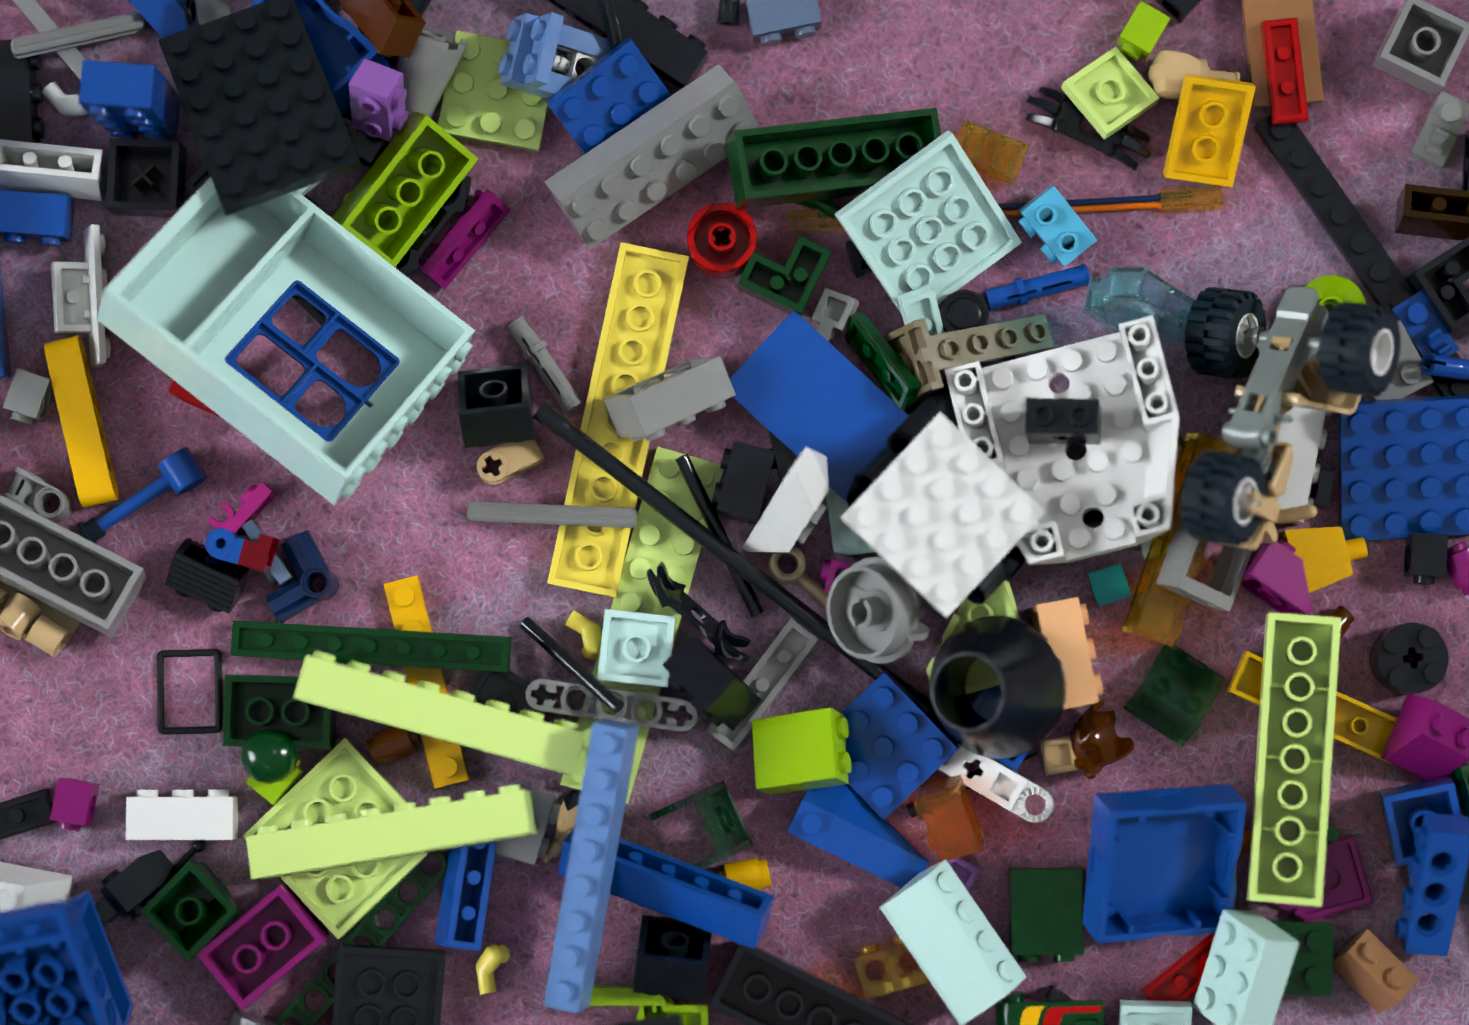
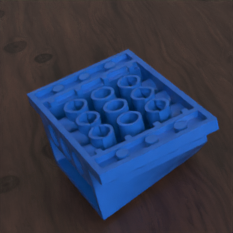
[0,890,133,1025]

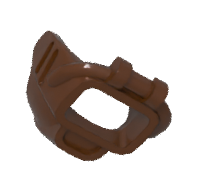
[1070,700,1135,779]

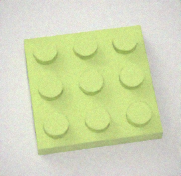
[438,30,559,152]

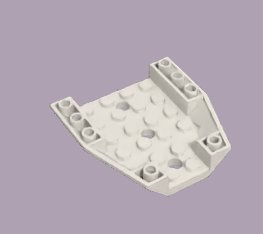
[945,315,1180,565]

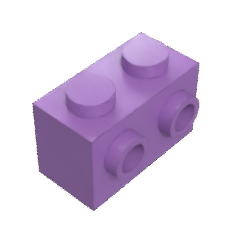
[348,59,409,142]

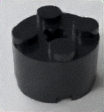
[1369,622,1449,694]

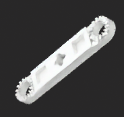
[938,745,1054,823]

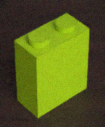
[752,708,852,795]

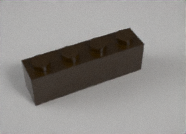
[1395,184,1469,241]

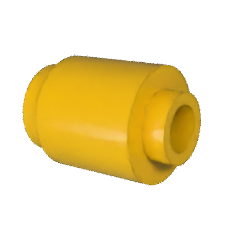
[719,857,772,892]

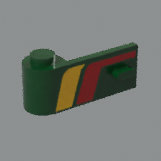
[995,991,1104,1025]

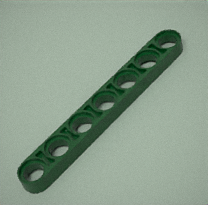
[276,851,447,1025]

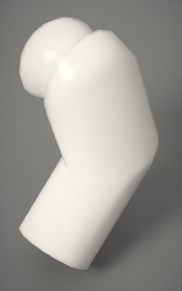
[42,82,88,117]

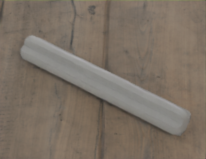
[10,12,146,59]

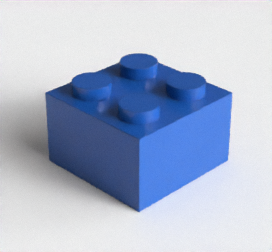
[1378,777,1461,866]

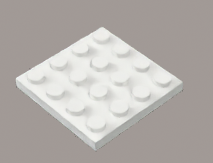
[840,412,1046,618]

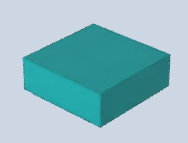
[1086,563,1132,607]

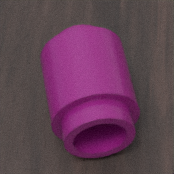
[1446,541,1469,596]

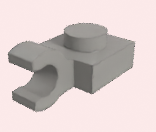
[811,288,859,345]

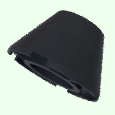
[930,616,1066,759]

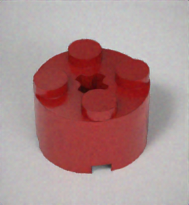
[687,202,757,279]

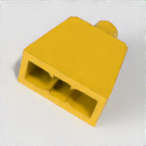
[1279,527,1368,593]

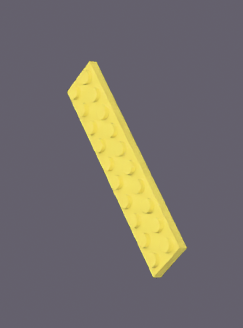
[547,242,689,598]

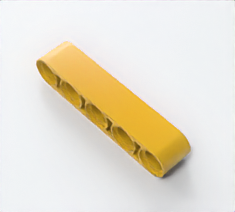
[44,335,119,508]

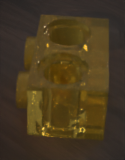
[957,120,1030,185]
[853,937,930,1000]

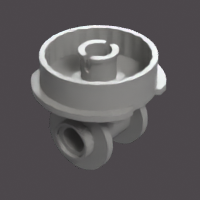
[827,557,929,664]

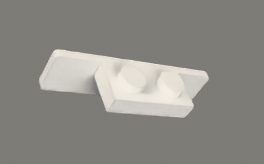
[51,224,111,367]

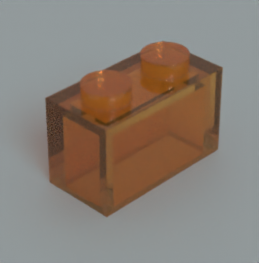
[914,774,985,862]

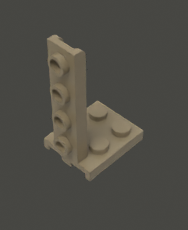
[883,314,1054,400]

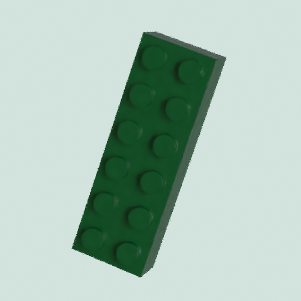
[725,108,941,209]

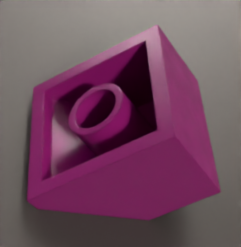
[1240,539,1312,615]
[1380,693,1469,781]

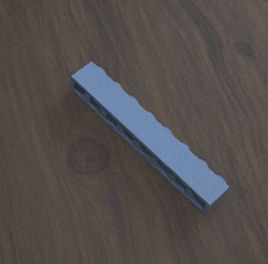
[543,718,639,1014]

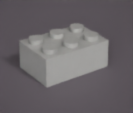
[603,356,736,441]

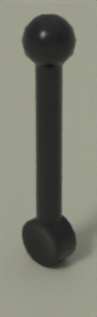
[153,840,205,895]

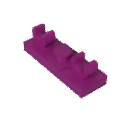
[418,189,511,290]

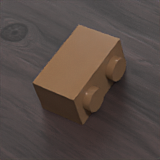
[1333,928,1419,1013]

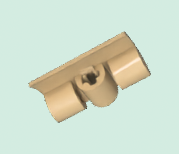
[0,581,80,657]

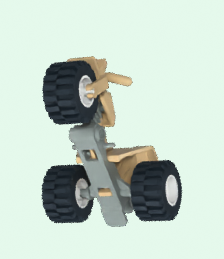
[1181,286,1401,550]

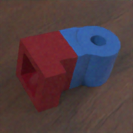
[205,528,279,574]

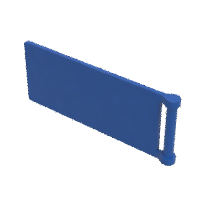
[730,311,909,503]

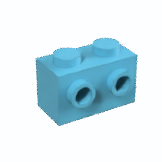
[1018,184,1097,267]

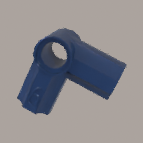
[266,530,339,623]

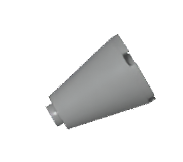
[397,26,467,118]

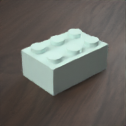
[1192,910,1300,1025]

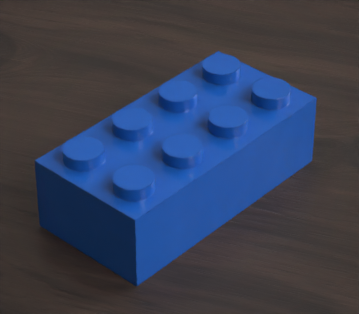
[79,60,180,140]

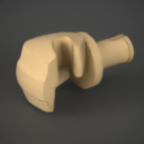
[1148,50,1240,102]

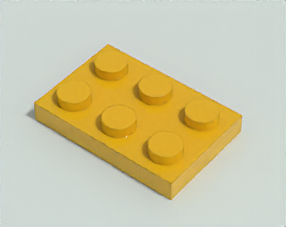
[1163,73,1256,188]

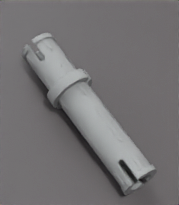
[506,315,583,415]

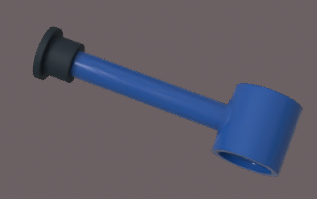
[78,447,207,544]

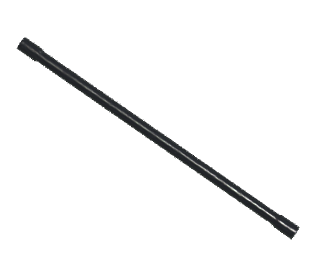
[533,401,933,714]

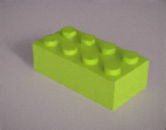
[332,111,478,267]

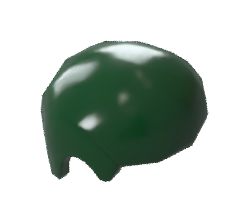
[241,729,299,784]

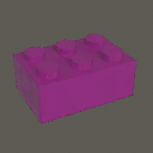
[197,883,330,1010]

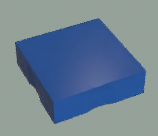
[1082,784,1246,943]

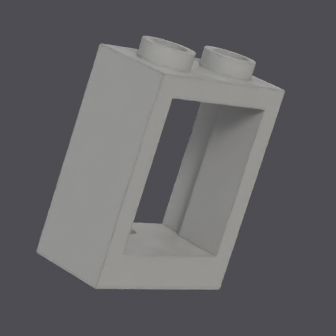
[1156,516,1252,612]

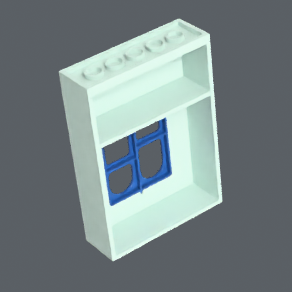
[96,177,475,505]

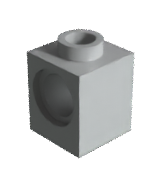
[3,368,54,425]

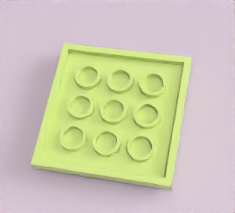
[243,738,431,940]

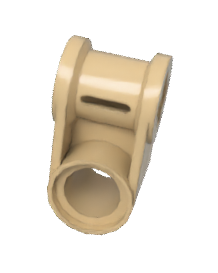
[477,440,546,485]

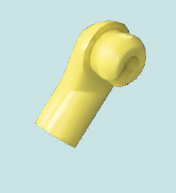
[565,610,602,661]
[475,944,510,994]

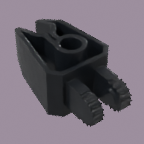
[95,850,175,927]

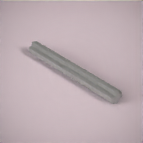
[467,502,637,528]

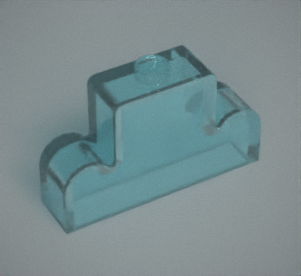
[1083,266,1194,344]

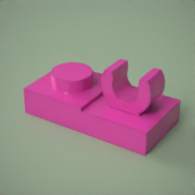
[208,482,277,536]

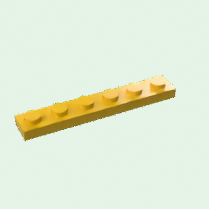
[383,575,470,789]

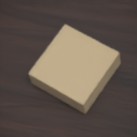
[1039,736,1078,776]

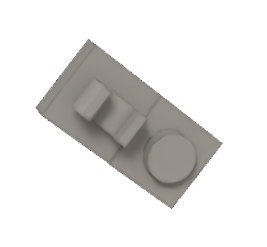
[1410,90,1469,169]

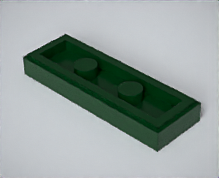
[845,311,921,412]

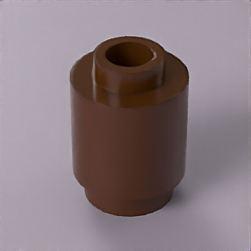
[366,726,422,766]

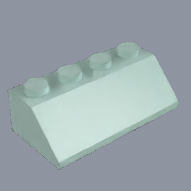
[879,859,1026,1025]

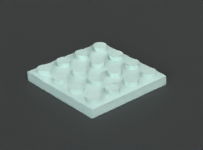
[834,130,1022,315]

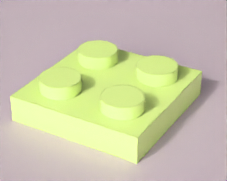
[1061,47,1160,140]

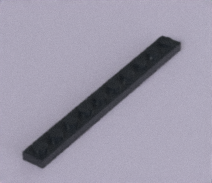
[1254,115,1469,396]

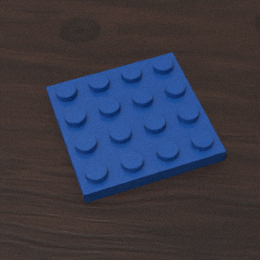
[1338,395,1469,541]

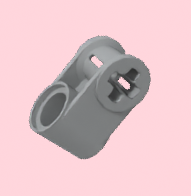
[2,466,73,522]

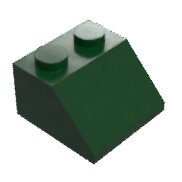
[140,860,239,962]

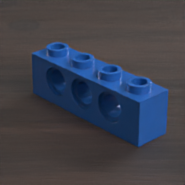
[1395,813,1469,956]

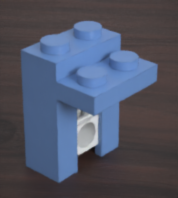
[498,12,611,99]

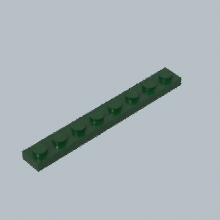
[231,620,512,672]

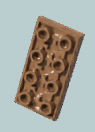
[1241,0,1324,109]

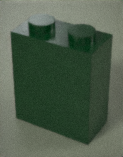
[1008,867,1084,962]

